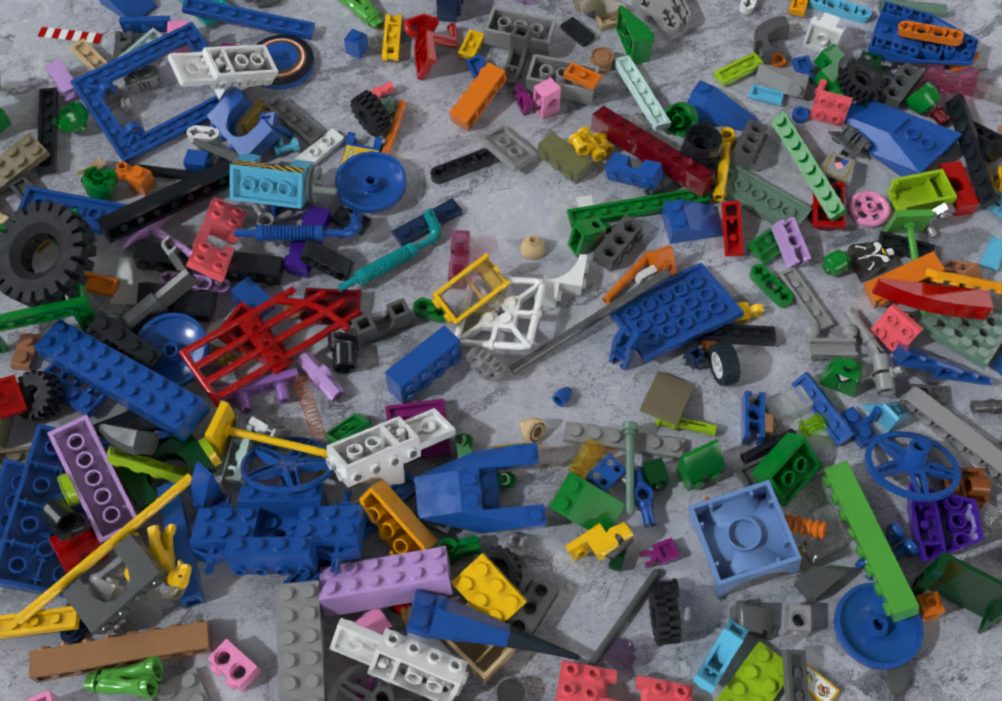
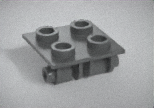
[124,65,162,95]
[828,123,872,155]

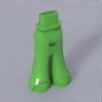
[337,0,384,29]
[83,656,163,698]

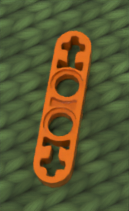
[897,21,964,46]

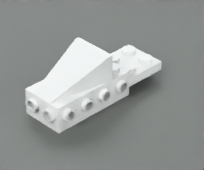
[168,44,278,100]
[326,408,456,488]
[330,618,469,701]

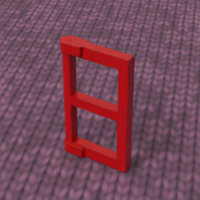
[813,182,847,229]

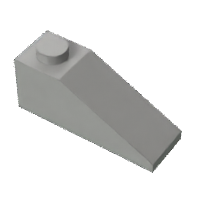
[755,63,809,98]

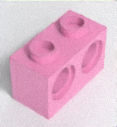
[207,638,261,692]

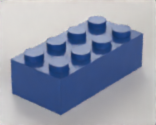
[385,325,461,404]

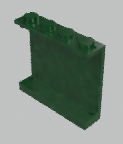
[911,551,1002,634]

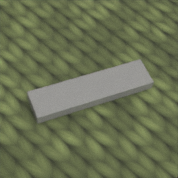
[777,266,834,332]

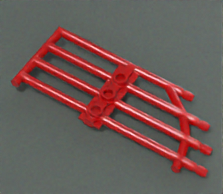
[178,287,362,408]

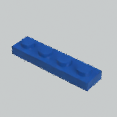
[791,372,856,446]

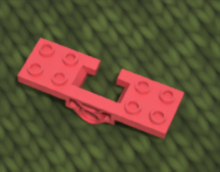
[186,197,247,282]
[555,660,693,701]

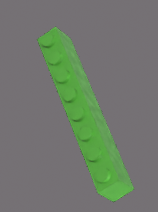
[822,461,919,622]

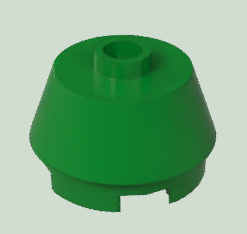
[905,81,940,115]
[81,166,118,200]

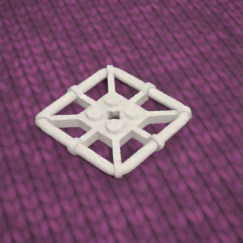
[455,275,546,351]

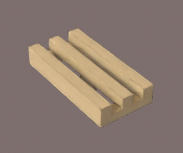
[595,11,618,31]

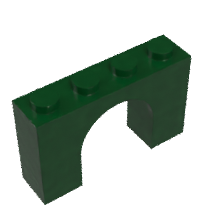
[117,433,216,511]

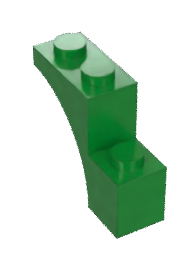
[813,44,845,95]

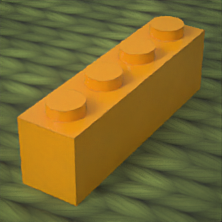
[359,479,438,555]

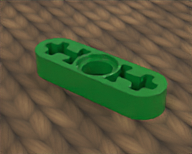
[749,264,793,308]

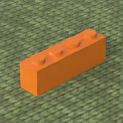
[450,62,507,131]
[863,251,945,309]

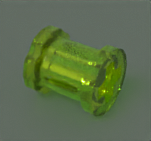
[798,413,825,437]

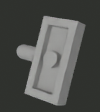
[925,203,957,238]

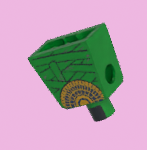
[567,217,611,257]

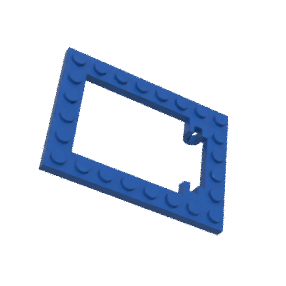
[70,22,221,163]

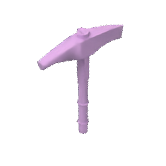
[116,211,192,257]

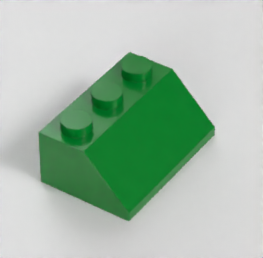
[751,432,822,507]

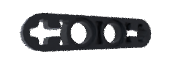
[430,148,494,184]

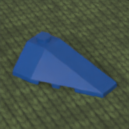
[687,80,758,131]

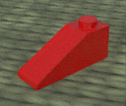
[721,201,743,257]

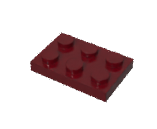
[301,288,362,326]

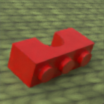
[937,161,979,217]

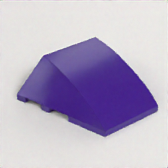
[907,483,984,563]

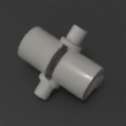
[863,353,904,399]

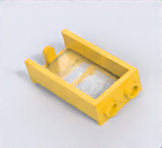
[432,253,510,327]

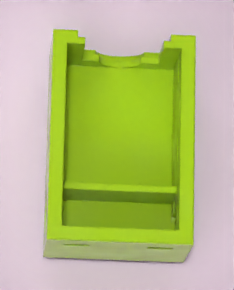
[886,169,957,210]

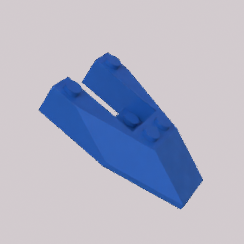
[414,443,547,534]

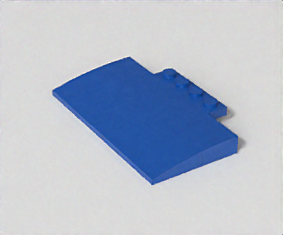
[0,423,115,598]

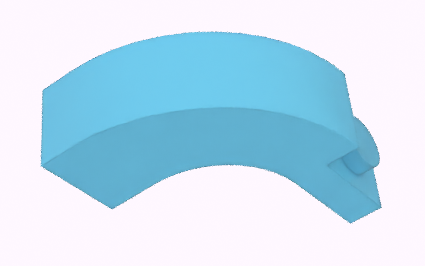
[692,619,749,694]

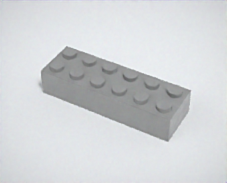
[275,580,327,701]

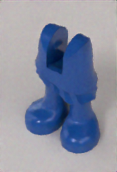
[855,523,920,581]

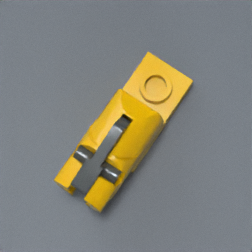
[565,521,635,562]

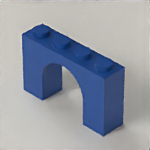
[207,86,281,157]

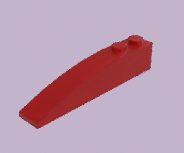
[872,278,994,320]

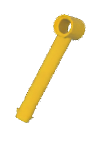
[712,127,737,202]

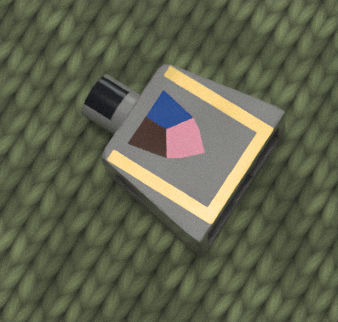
[820,150,855,191]

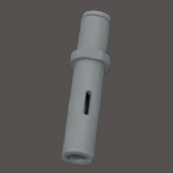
[843,307,886,355]

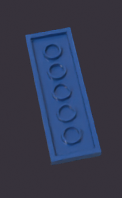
[17,186,128,235]

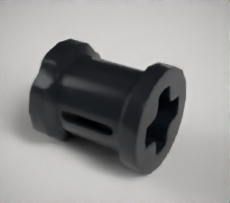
[654,578,679,597]

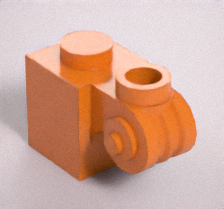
[115,161,156,196]

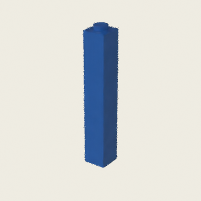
[157,482,206,609]

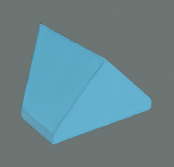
[861,401,910,432]

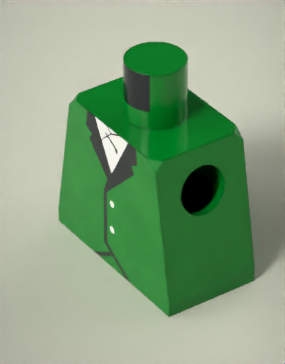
[819,357,863,397]

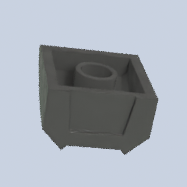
[98,424,160,457]

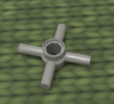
[243,203,293,246]

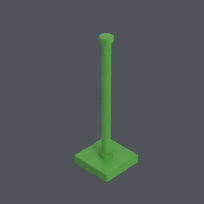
[885,209,934,320]

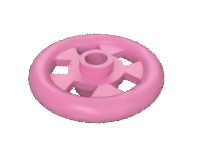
[848,191,891,227]

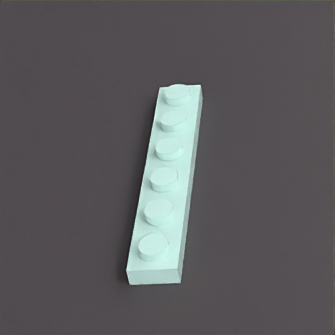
[613,55,671,131]

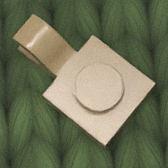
[74,158,106,184]

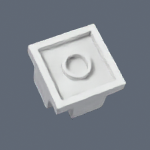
[802,12,846,53]

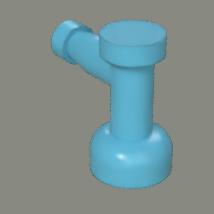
[274,136,301,156]

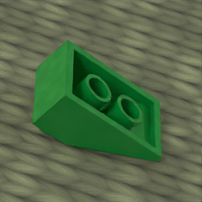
[616,5,655,65]
[549,471,626,532]

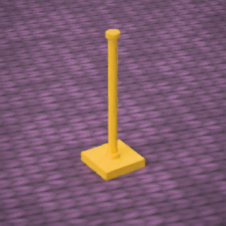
[205,401,328,458]

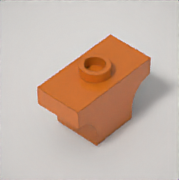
[647,245,677,277]

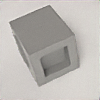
[784,603,811,639]

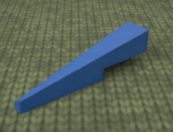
[893,343,993,386]

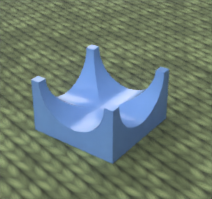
[688,480,802,598]

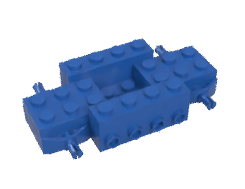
[189,484,367,576]

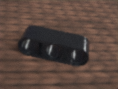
[300,240,354,281]

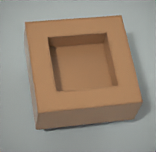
[764,414,776,440]

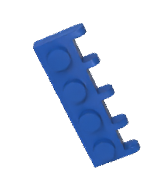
[44,365,107,418]

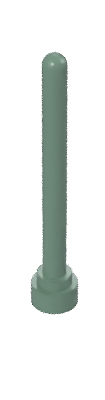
[622,421,638,516]

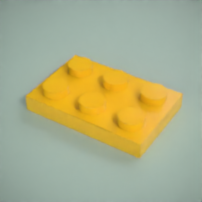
[451,552,527,622]

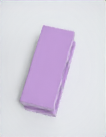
[45,59,80,104]
[771,217,811,269]

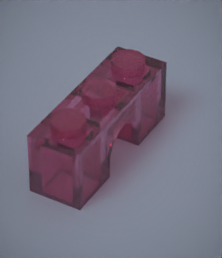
[922,64,980,96]
[448,230,470,290]

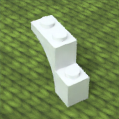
[534,254,590,308]

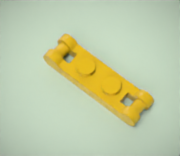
[382,14,403,61]

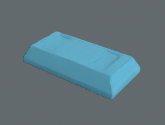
[748,84,784,106]
[980,237,1002,272]

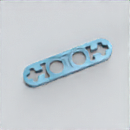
[808,0,872,23]

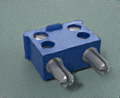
[585,453,626,500]

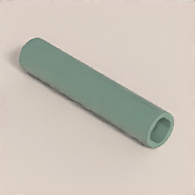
[878,0,947,17]

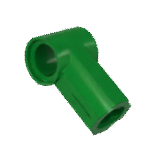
[438,535,481,566]

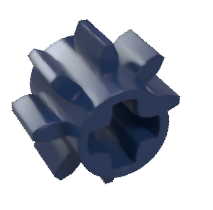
[683,345,708,370]

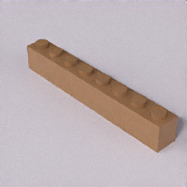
[29,620,213,683]

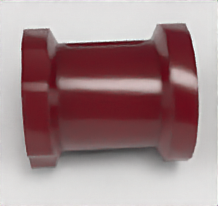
[929,106,952,127]

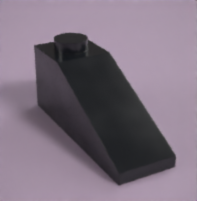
[973,121,1002,161]

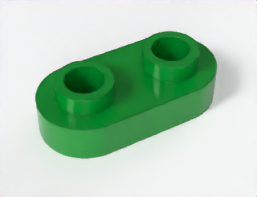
[413,298,446,323]

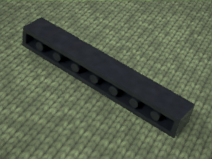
[96,159,231,243]
[132,240,285,286]

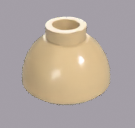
[520,235,545,259]
[519,417,546,443]

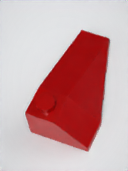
[217,301,294,369]

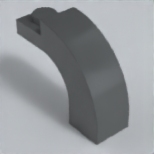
[753,16,790,64]
[503,23,532,87]

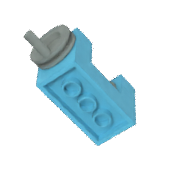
[230,153,337,209]

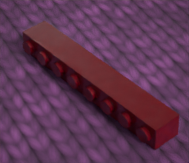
[591,105,715,198]

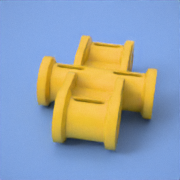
[568,126,614,162]

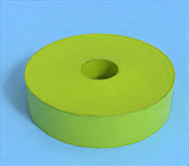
[57,473,79,507]

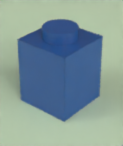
[344,28,368,59]
[183,149,213,171]

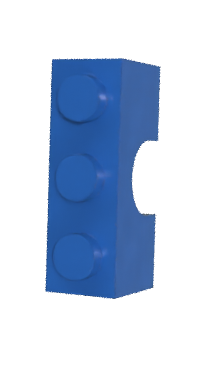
[605,153,664,191]

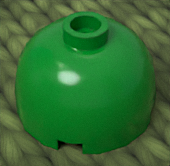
[53,99,89,133]
[665,101,699,137]

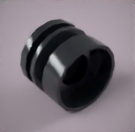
[680,123,722,169]

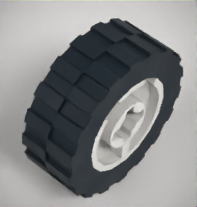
[708,341,741,386]

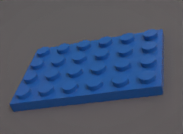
[609,262,744,363]

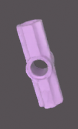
[296,352,345,403]

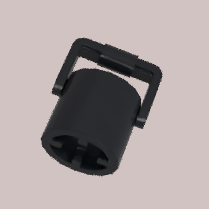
[328,331,359,374]
[41,499,91,541]

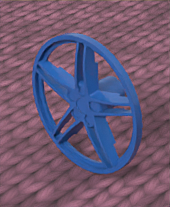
[864,431,961,501]
[240,437,334,493]

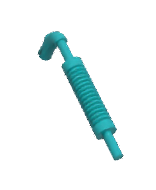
[337,208,441,292]

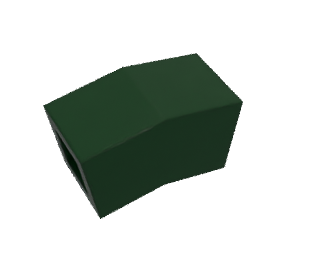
[608,548,627,572]

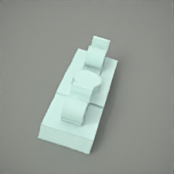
[225,425,257,488]

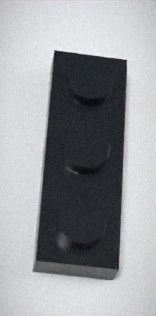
[877,230,935,258]

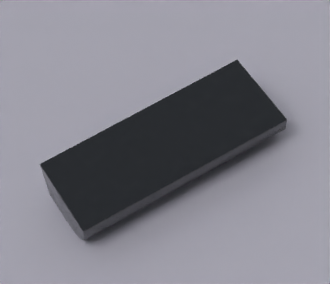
[136,281,218,323]

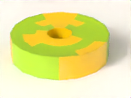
[198,437,222,468]

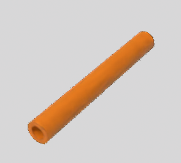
[381,100,407,155]
[602,250,652,305]

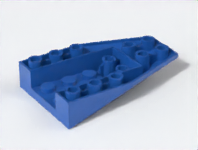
[867,1,979,66]
[845,100,962,177]

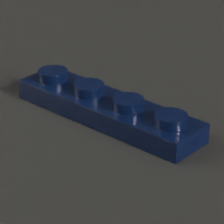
[392,198,462,247]

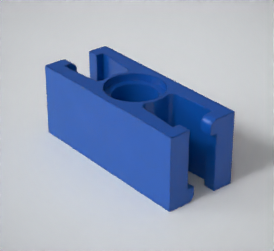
[609,324,640,371]
[741,391,765,445]

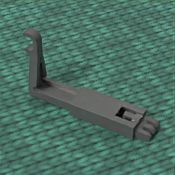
[105,236,199,350]

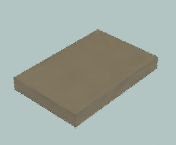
[640,371,694,426]

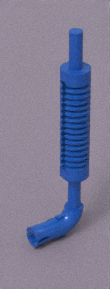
[234,211,363,241]

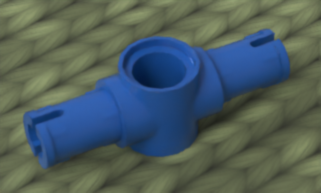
[634,466,657,528]

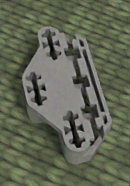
[632,0,691,41]

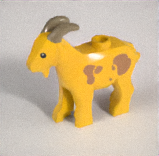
[124,524,192,600]

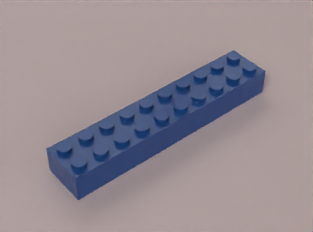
[33,319,210,442]

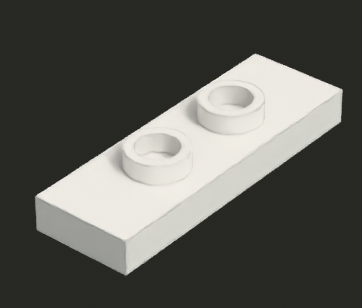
[295,128,345,166]

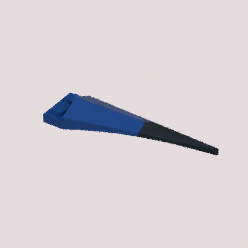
[405,589,581,660]

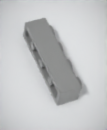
[970,80,1002,105]

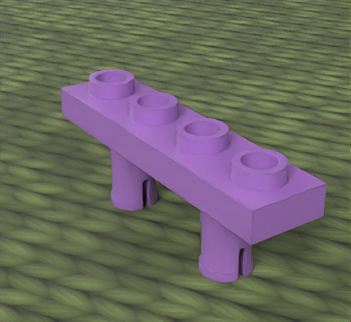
[219,368,301,414]

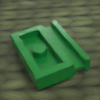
[747,226,791,265]

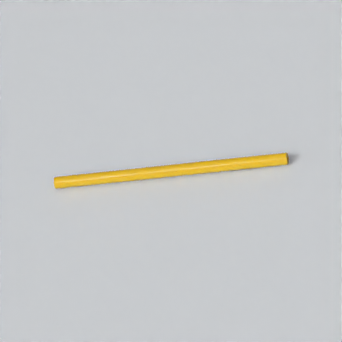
[14,473,192,625]

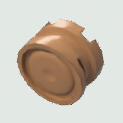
[590,47,614,73]

